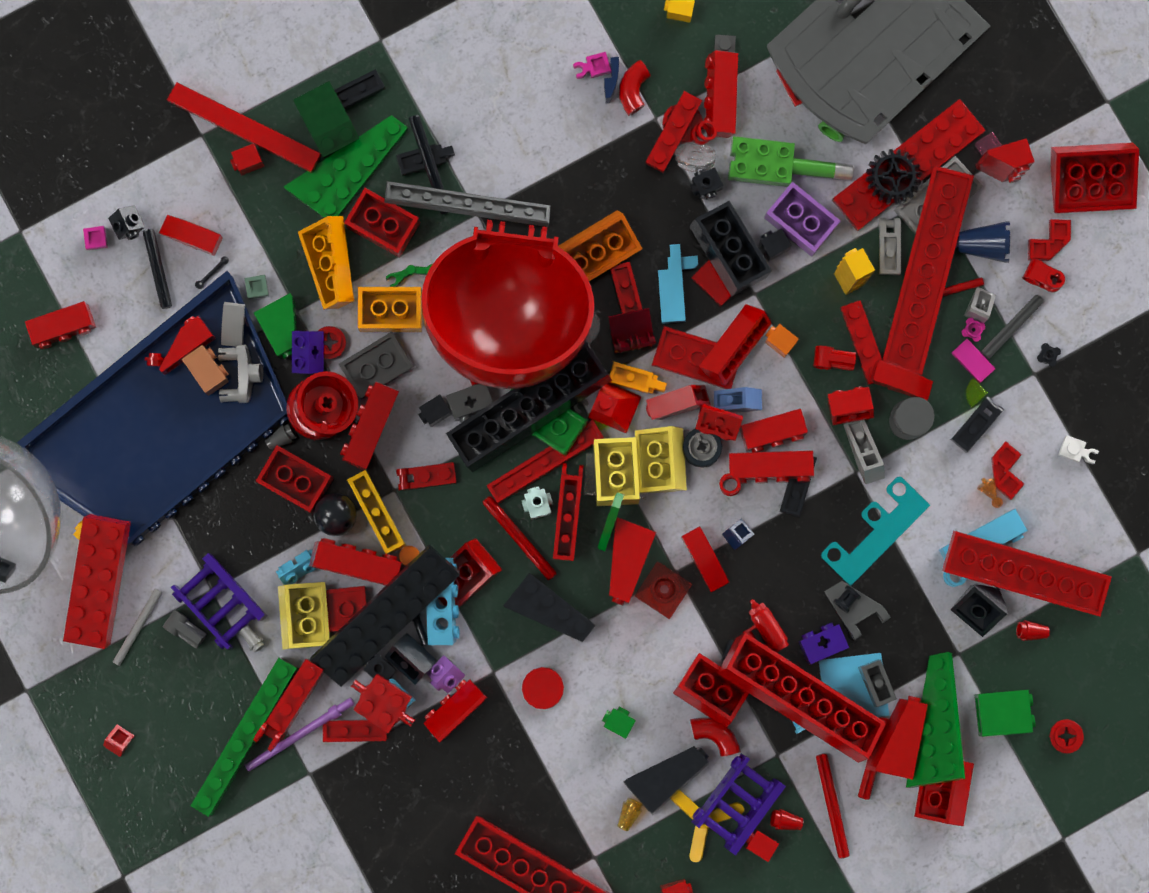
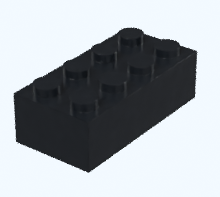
[690,201,772,296]

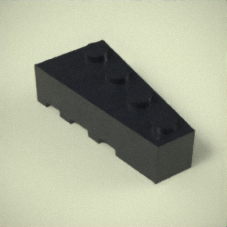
[503,573,596,642]

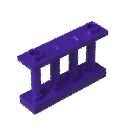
[171,553,268,650]
[691,753,786,856]

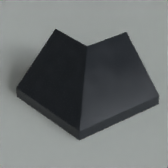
[951,584,1008,637]

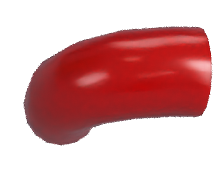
[619,60,651,116]
[690,718,741,756]

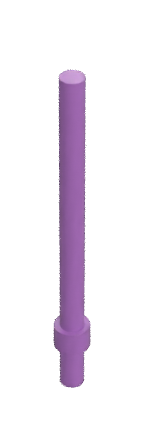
[245,697,355,772]

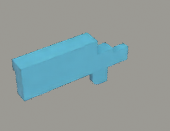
[658,244,698,324]

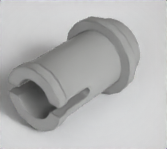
[239,625,265,652]

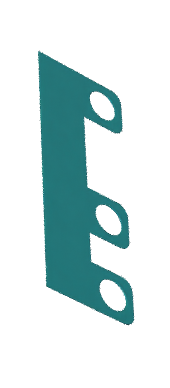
[821,477,930,586]

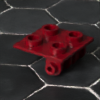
[608,308,656,353]

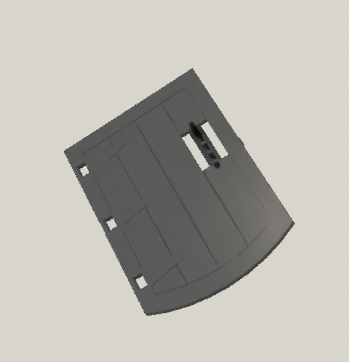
[767,0,990,144]

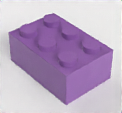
[764,182,840,257]

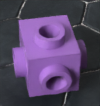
[426,655,465,694]

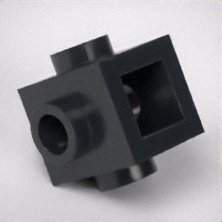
[690,167,724,200]
[108,205,145,240]

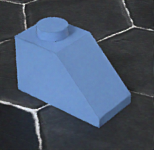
[714,387,762,412]

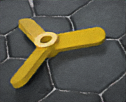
[671,791,744,862]

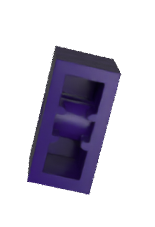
[292,331,324,374]
[798,623,849,665]

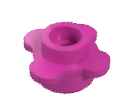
[961,318,985,342]

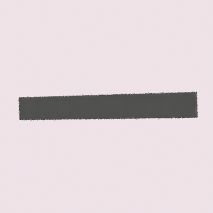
[384,181,550,227]

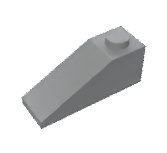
[843,420,885,484]

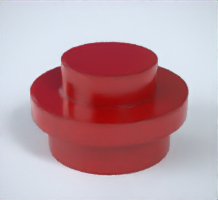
[145,353,165,366]

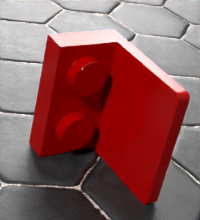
[695,404,743,441]

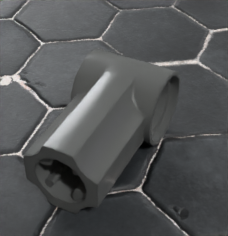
[162,609,207,649]

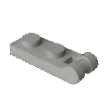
[878,218,901,275]

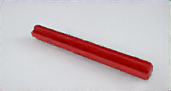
[483,496,556,580]
[816,753,850,859]

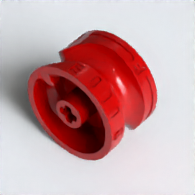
[286,371,359,440]

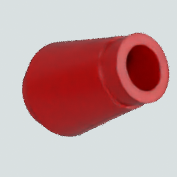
[1016,620,1050,641]
[770,809,803,830]

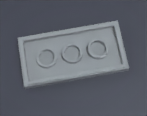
[894,156,983,234]

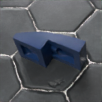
[604,57,619,104]

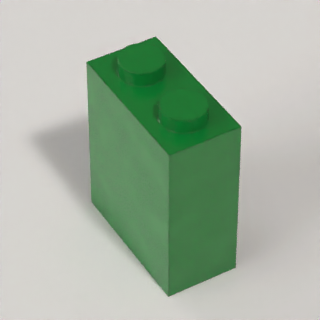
[974,690,1035,737]

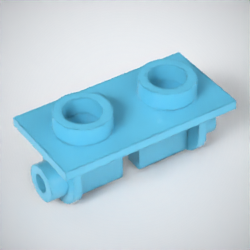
[276,549,316,585]

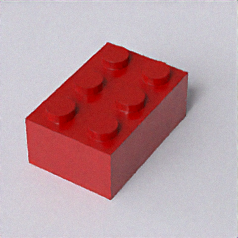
[344,188,420,258]
[256,445,334,514]
[673,653,749,728]

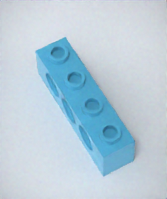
[426,558,460,645]

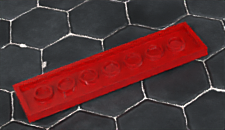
[832,99,986,232]
[942,530,1112,617]

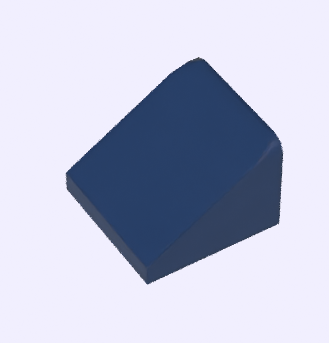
[722,518,754,550]

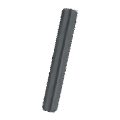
[981,295,1044,359]

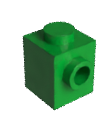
[602,706,636,739]

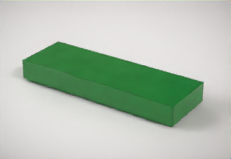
[598,492,624,551]

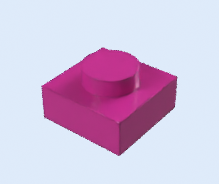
[83,226,108,250]

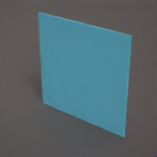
[819,653,889,717]

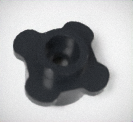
[1037,343,1061,367]

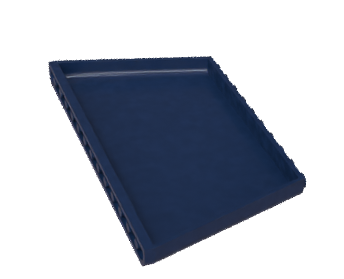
[0,271,289,547]

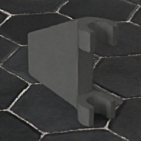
[824,581,891,640]

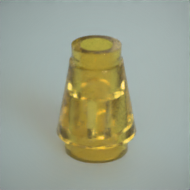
[617,798,643,831]

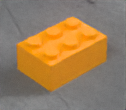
[358,287,422,332]

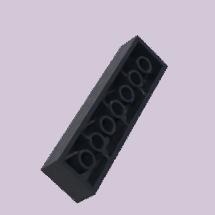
[446,341,612,472]

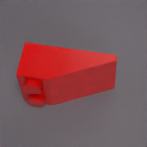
[438,538,502,607]

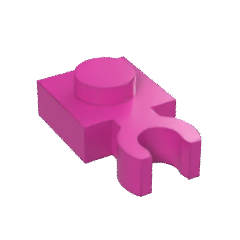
[573,51,611,79]

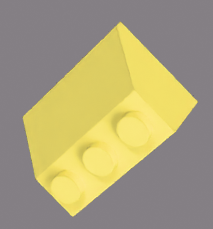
[635,426,687,493]
[278,582,330,650]

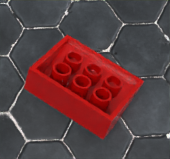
[1050,143,1139,213]

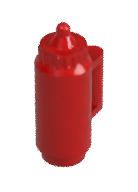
[743,599,789,653]

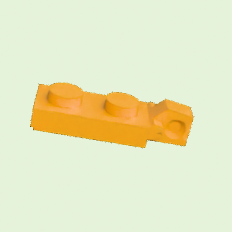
[609,362,667,394]

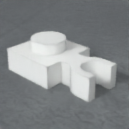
[1058,435,1099,464]

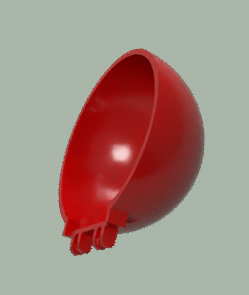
[421,220,594,389]

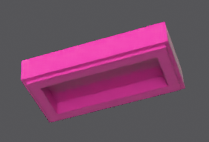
[951,339,995,383]

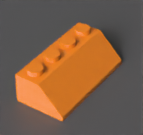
[558,210,642,281]

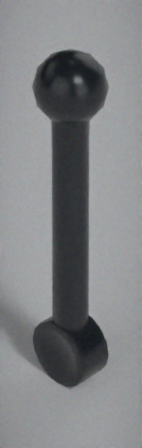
[195,256,229,289]

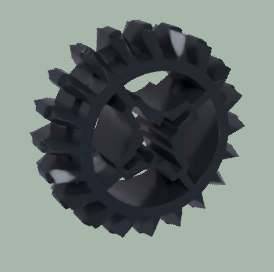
[865,149,922,205]

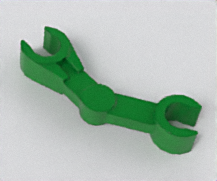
[386,264,433,287]

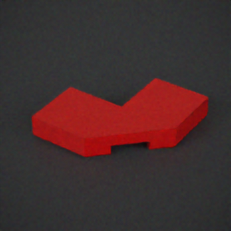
[1028,219,1071,261]
[991,441,1024,500]

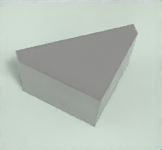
[964,287,996,323]

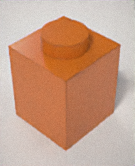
[765,324,799,358]

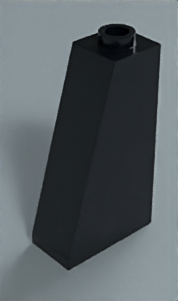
[623,746,709,816]

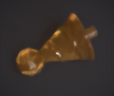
[977,478,1003,508]

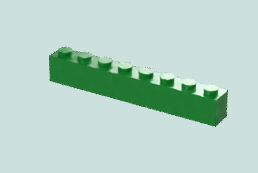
[190,657,299,817]

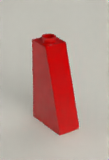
[609,517,656,606]
[866,696,928,780]

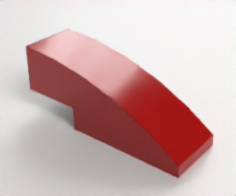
[159,215,223,256]
[870,360,933,401]
[681,526,729,592]

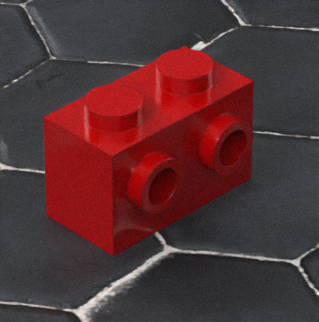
[828,387,874,425]

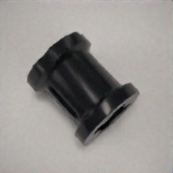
[833,585,861,613]

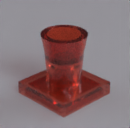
[634,561,692,619]

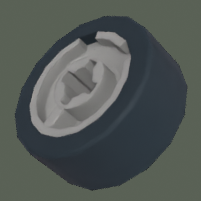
[683,429,723,468]

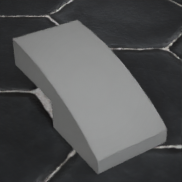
[221,302,245,347]

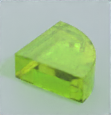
[966,378,988,408]

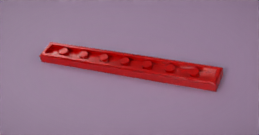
[167,82,322,173]

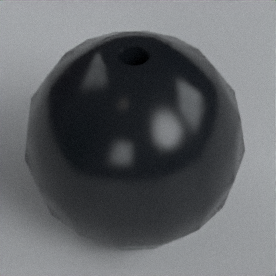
[313,493,357,536]

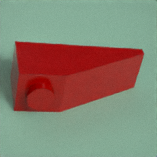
[159,316,216,375]

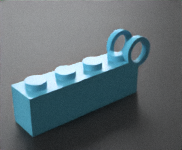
[939,509,1028,587]

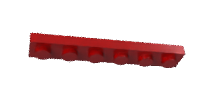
[486,420,604,504]

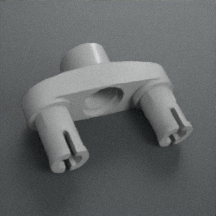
[218,345,263,403]

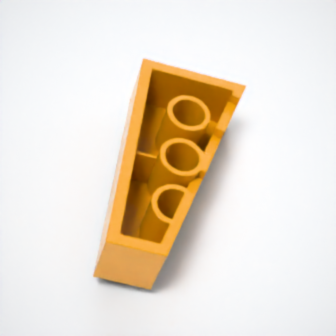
[298,216,354,310]

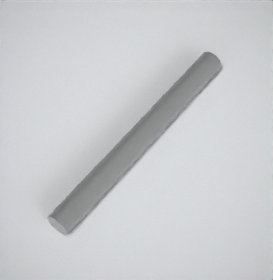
[113,589,162,666]

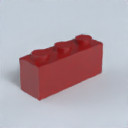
[25,301,96,349]
[740,408,808,453]

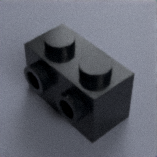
[384,633,437,685]

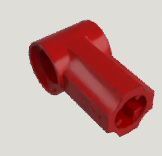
[813,346,856,371]

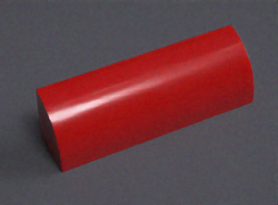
[699,304,772,386]

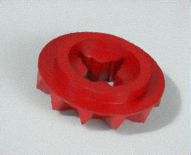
[318,326,346,359]
[1049,719,1084,753]

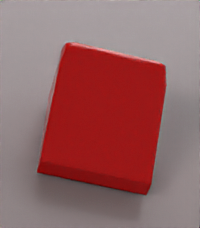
[103,724,135,757]

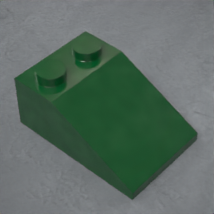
[293,81,360,157]

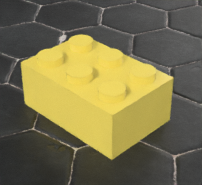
[593,437,640,506]

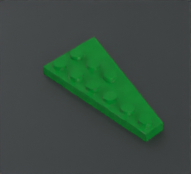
[284,115,408,218]
[906,652,965,788]

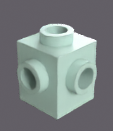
[521,486,553,520]

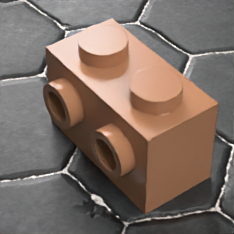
[182,345,229,396]

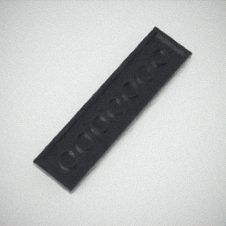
[310,544,460,687]

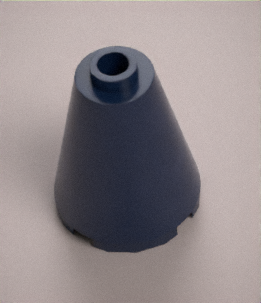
[955,221,1010,263]

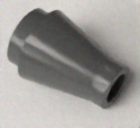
[265,423,298,451]

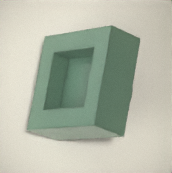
[244,275,269,300]

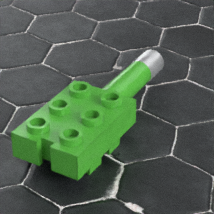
[728,136,854,187]

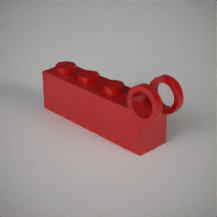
[691,50,738,145]
[719,451,814,496]
[553,463,584,561]
[253,659,324,752]

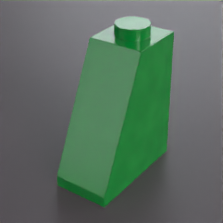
[254,293,297,359]

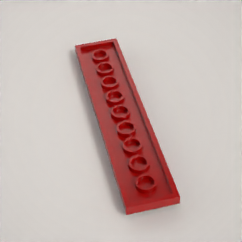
[882,165,974,375]

